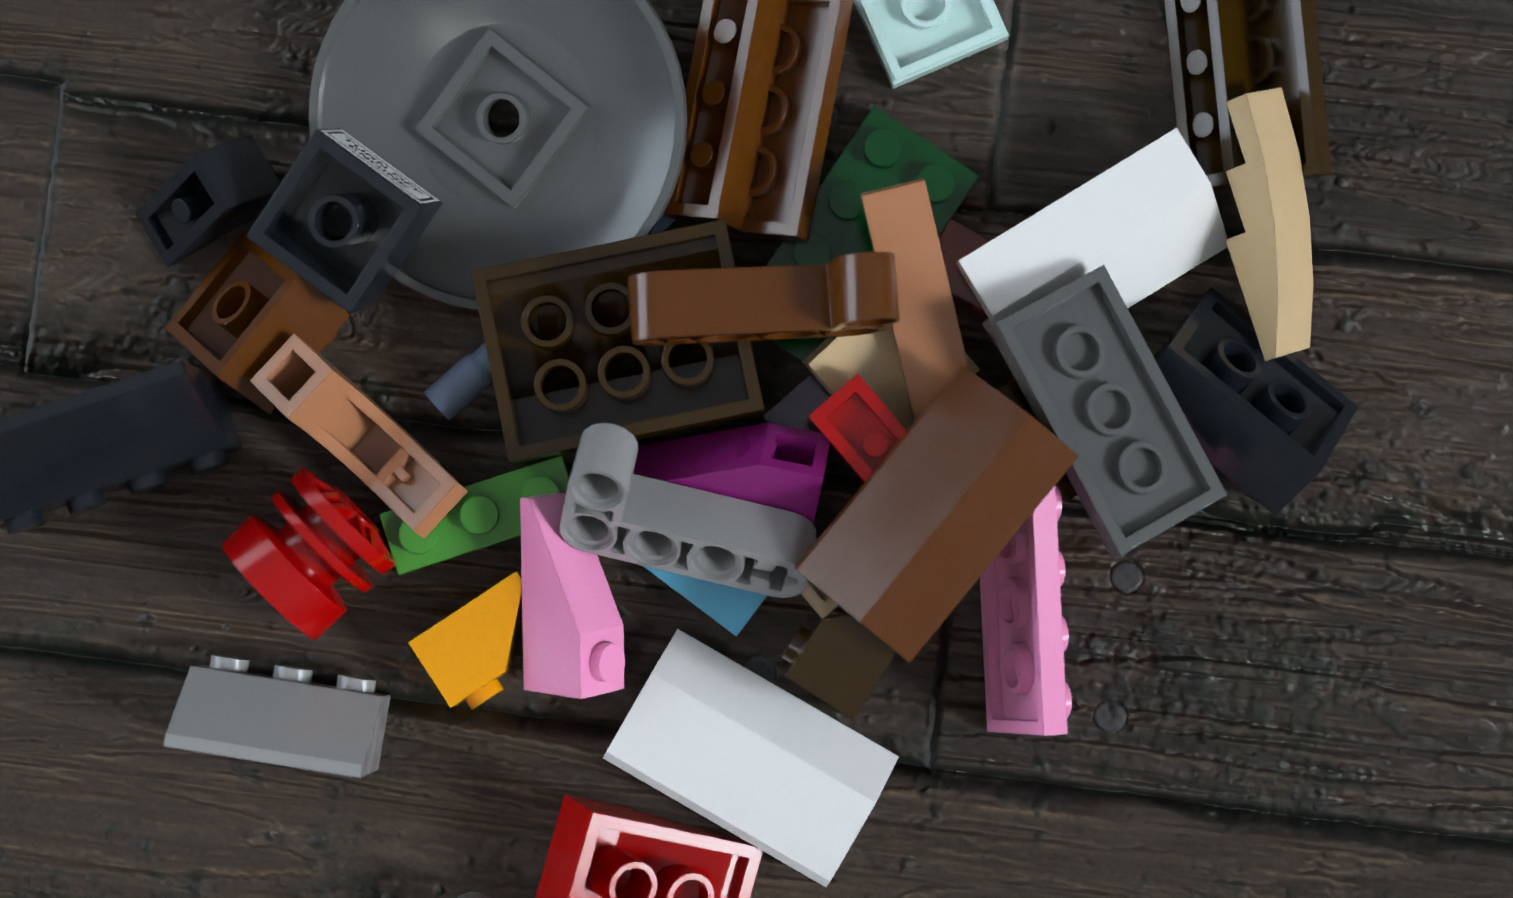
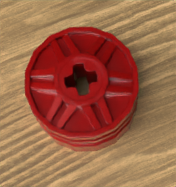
[221,467,397,640]

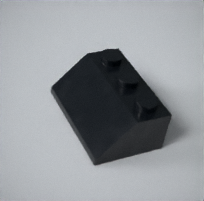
[1153,287,1358,516]

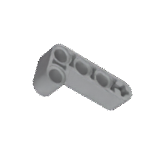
[559,423,816,598]

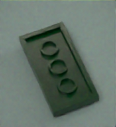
[766,106,979,365]

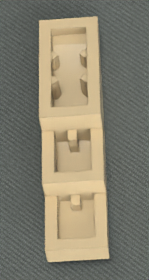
[1226,87,1314,361]

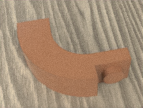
[250,333,468,539]

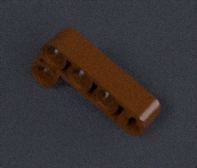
[627,252,900,346]

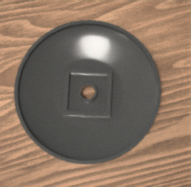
[309,0,687,310]

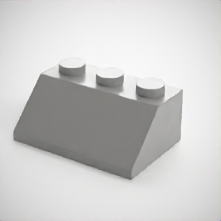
[164,654,391,778]

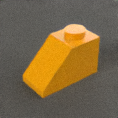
[408,571,522,710]

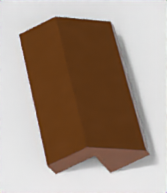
[663,0,854,242]
[795,365,1079,663]

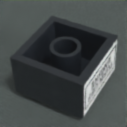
[246,128,443,313]

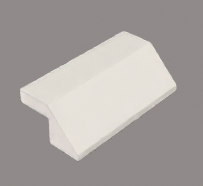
[955,128,1228,374]
[603,629,899,887]

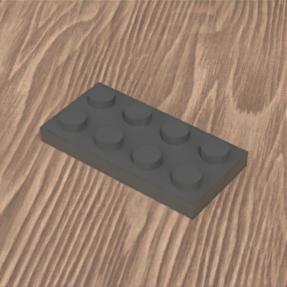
[988,265,1227,558]

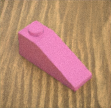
[520,491,625,699]

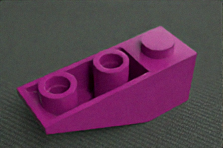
[633,422,830,524]

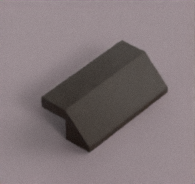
[1164,0,1332,191]

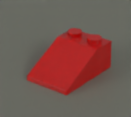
[535,794,763,898]

